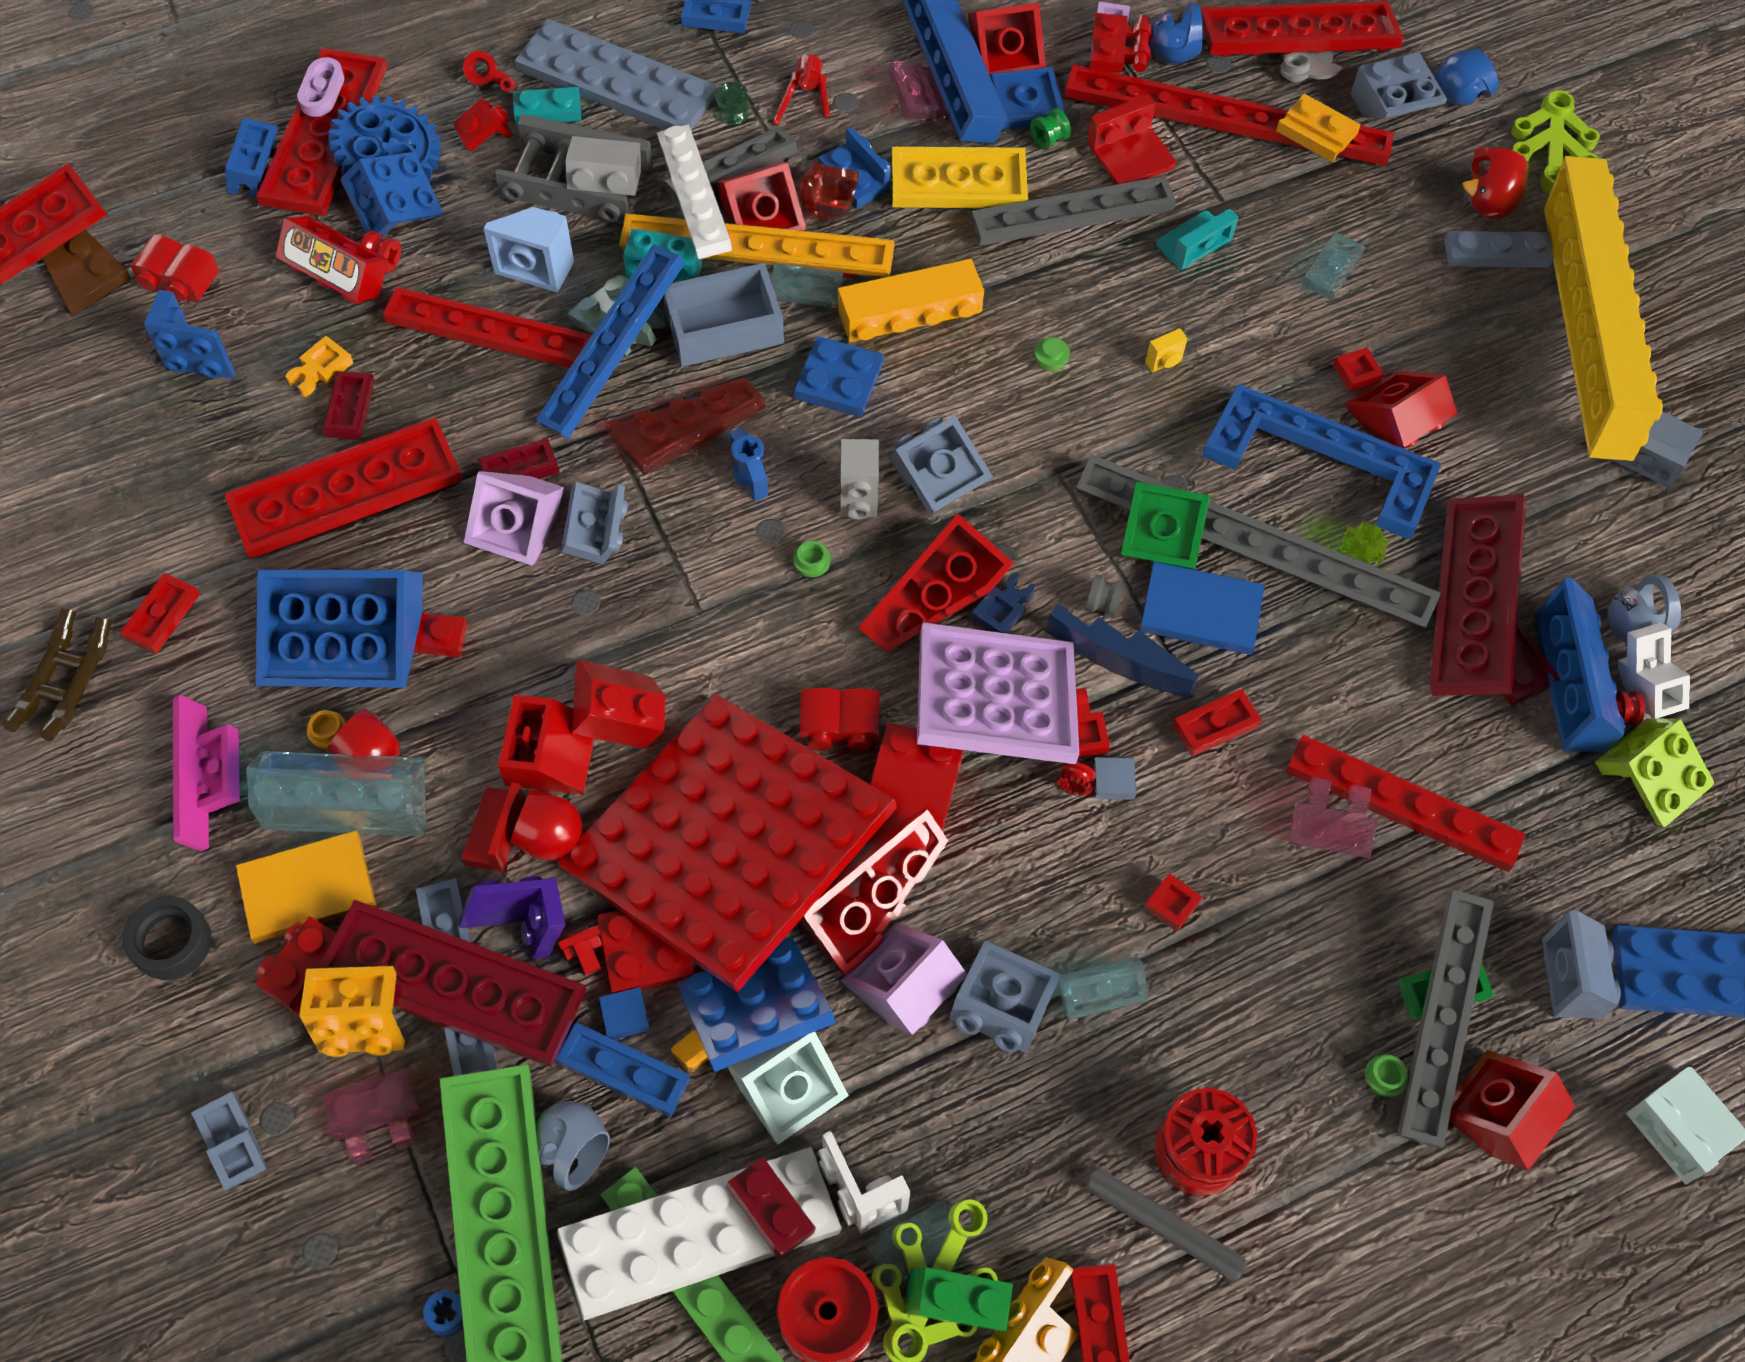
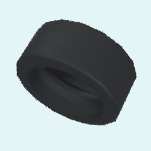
[123,896,211,981]

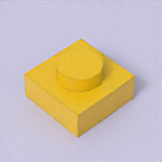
[1145,328,1188,373]

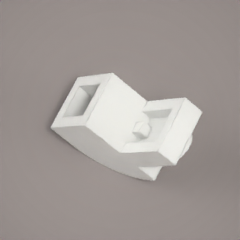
[1618,622,1690,719]

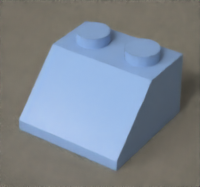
[484,207,574,293]

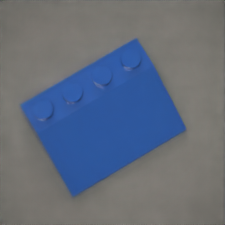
[256,570,423,688]

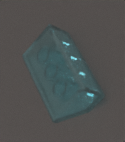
[246,751,426,836]

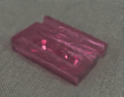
[888,62,950,120]

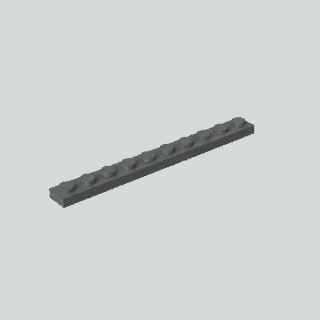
[1077,454,1441,629]

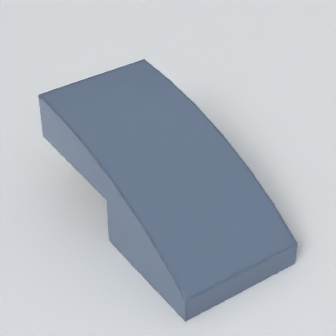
[191,1091,267,1191]

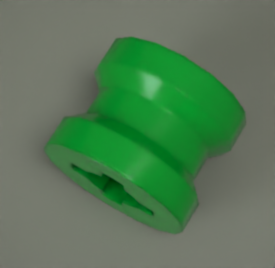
[1030,108,1071,150]

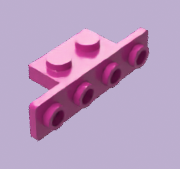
[173,695,240,851]

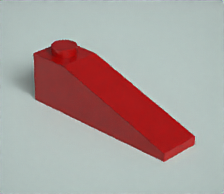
[798,808,948,976]

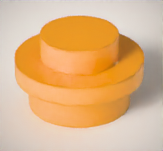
[307,710,346,749]

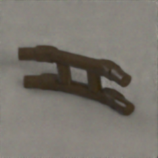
[2,608,112,741]

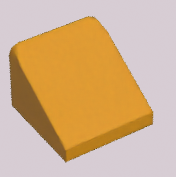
[671,1030,709,1074]

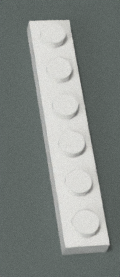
[657,124,732,259]

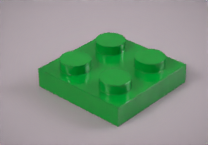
[1121,482,1210,570]

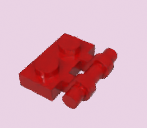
[1090,13,1152,73]

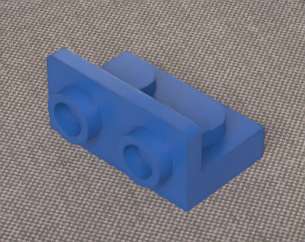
[818,127,891,209]

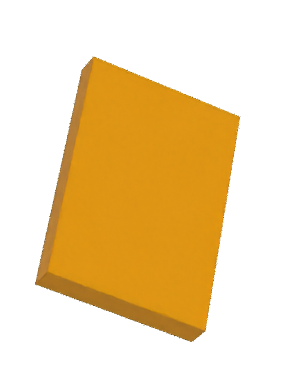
[236,830,377,944]

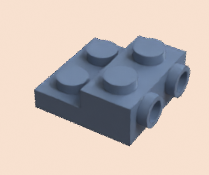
[889,415,993,515]
[949,941,1061,1053]

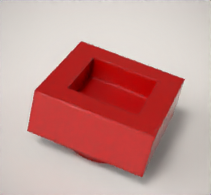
[1333,347,1384,393]
[1144,873,1203,932]

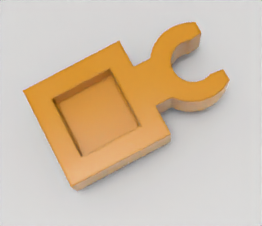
[285,336,354,397]

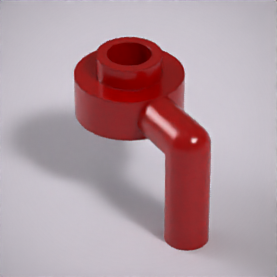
[463,51,517,91]

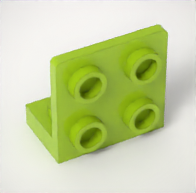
[1595,718,1714,827]

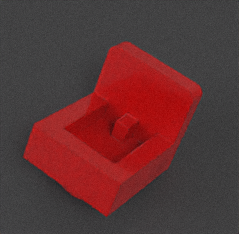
[453,98,513,152]

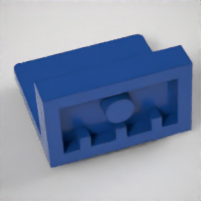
[341,152,443,237]
[144,290,235,379]

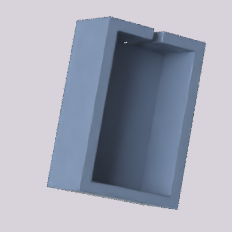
[663,263,784,367]

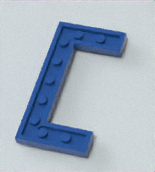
[1202,384,1441,540]

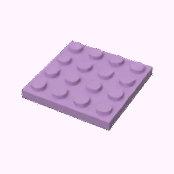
[917,623,1079,764]

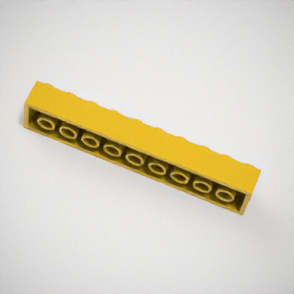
[1544,156,1663,461]

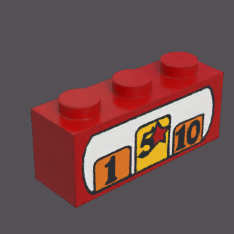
[275,215,389,303]

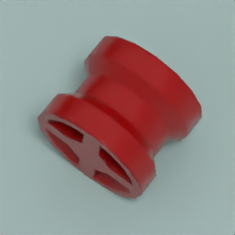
[360,231,401,273]

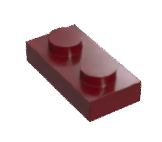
[726,1157,816,1260]

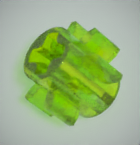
[1340,521,1390,564]

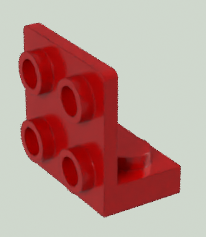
[1087,94,1177,185]

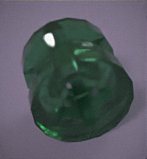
[716,82,749,125]

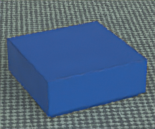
[599,987,650,1040]

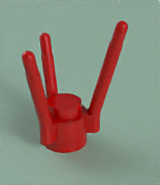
[773,54,830,126]

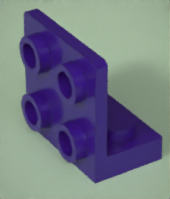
[459,876,565,959]

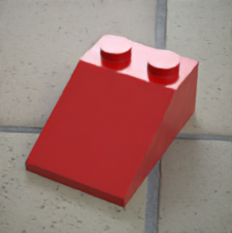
[865,722,964,867]

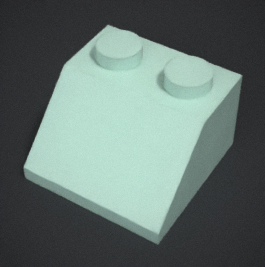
[728,1032,849,1144]

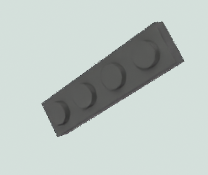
[664,126,798,204]

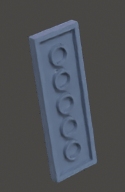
[515,19,717,131]

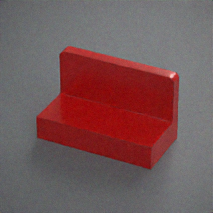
[462,781,526,873]

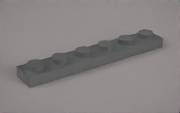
[971,176,1176,246]
[1396,889,1494,1149]

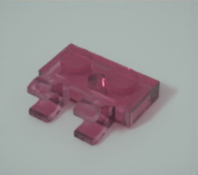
[1288,777,1378,858]
[323,1068,421,1165]

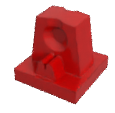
[558,925,602,976]

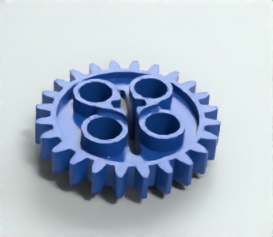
[329,95,441,179]

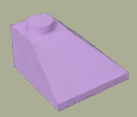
[464,471,564,566]

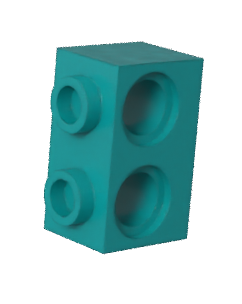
[623,228,702,283]

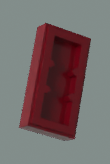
[322,371,375,440]
[477,437,560,479]

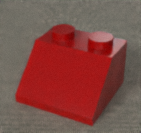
[968,3,1046,74]
[715,162,807,231]
[1345,371,1458,449]
[572,660,666,749]
[1449,1050,1575,1171]

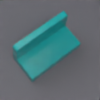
[1156,208,1238,270]

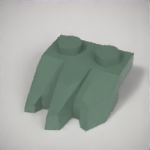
[567,275,666,357]

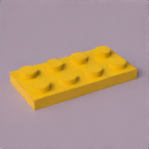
[892,147,1028,208]

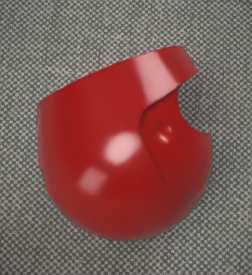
[327,709,400,783]
[510,789,582,860]

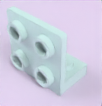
[1626,1067,1745,1185]

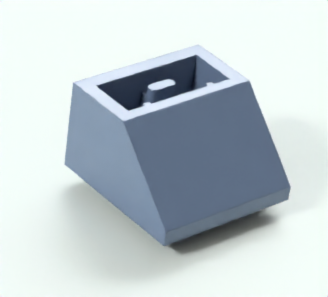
[1350,52,1447,118]

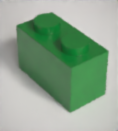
[904,1267,1013,1331]

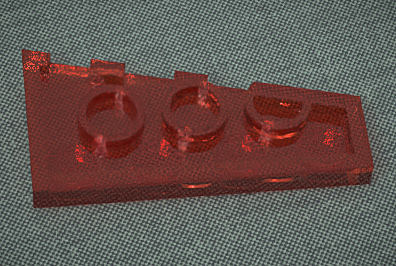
[605,377,766,476]

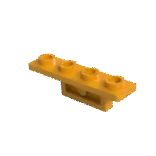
[974,1257,1079,1362]

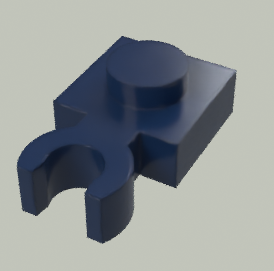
[971,572,1035,634]

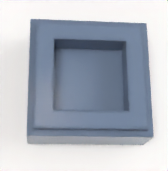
[1093,757,1136,800]

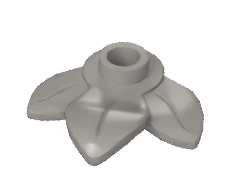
[1280,51,1342,82]

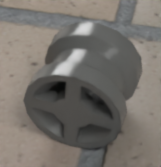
[1085,574,1125,618]

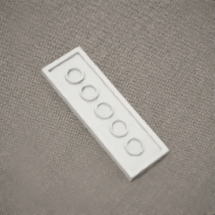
[558,1147,842,1321]

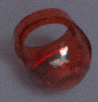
[800,162,859,220]

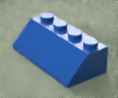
[1534,578,1625,752]

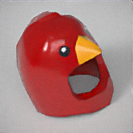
[1462,146,1529,219]

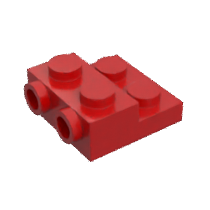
[255,916,336,1017]

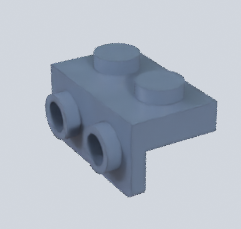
[561,482,628,564]

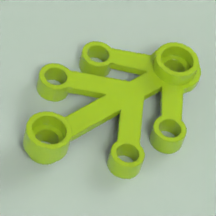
[1511,90,1600,194]
[872,1200,998,1362]

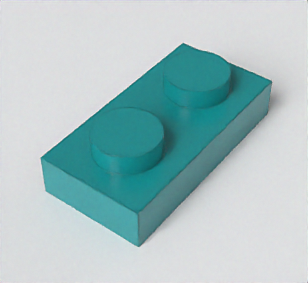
[513,87,582,125]

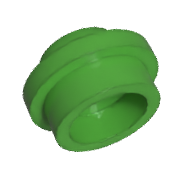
[1034,337,1070,371]
[794,541,831,577]
[1365,1054,1409,1097]

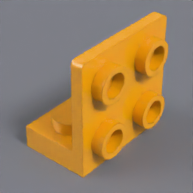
[300,966,405,1057]

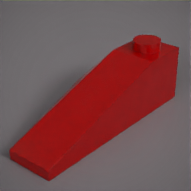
[858,513,1015,653]

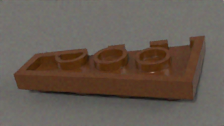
[42,229,131,316]

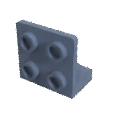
[1611,412,1703,488]

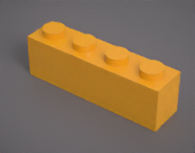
[838,258,984,342]

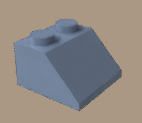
[1542,911,1621,1018]

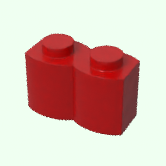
[130,235,220,302]
[800,688,880,751]

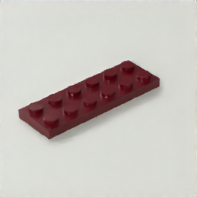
[1429,494,1526,696]
[318,899,587,1068]

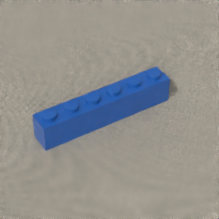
[903,0,1008,143]

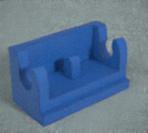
[225,117,278,197]

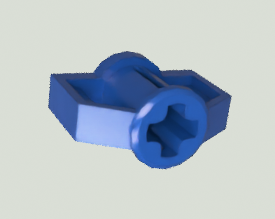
[729,427,768,501]

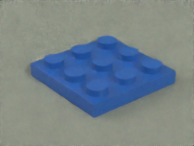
[677,937,836,1072]

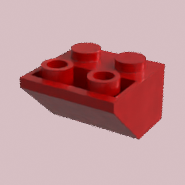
[498,694,595,795]

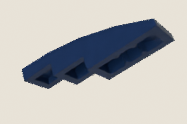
[1046,604,1199,698]

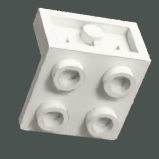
[818,1131,910,1234]

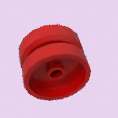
[777,1257,879,1362]

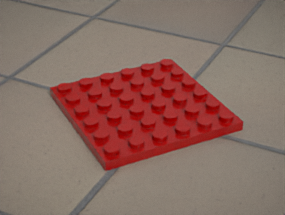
[557,694,897,992]

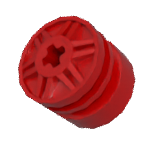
[1154,1087,1258,1197]

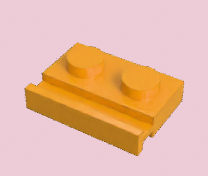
[1276,94,1361,162]

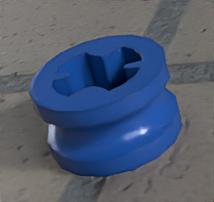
[423,1290,463,1337]

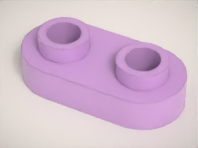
[297,58,344,117]

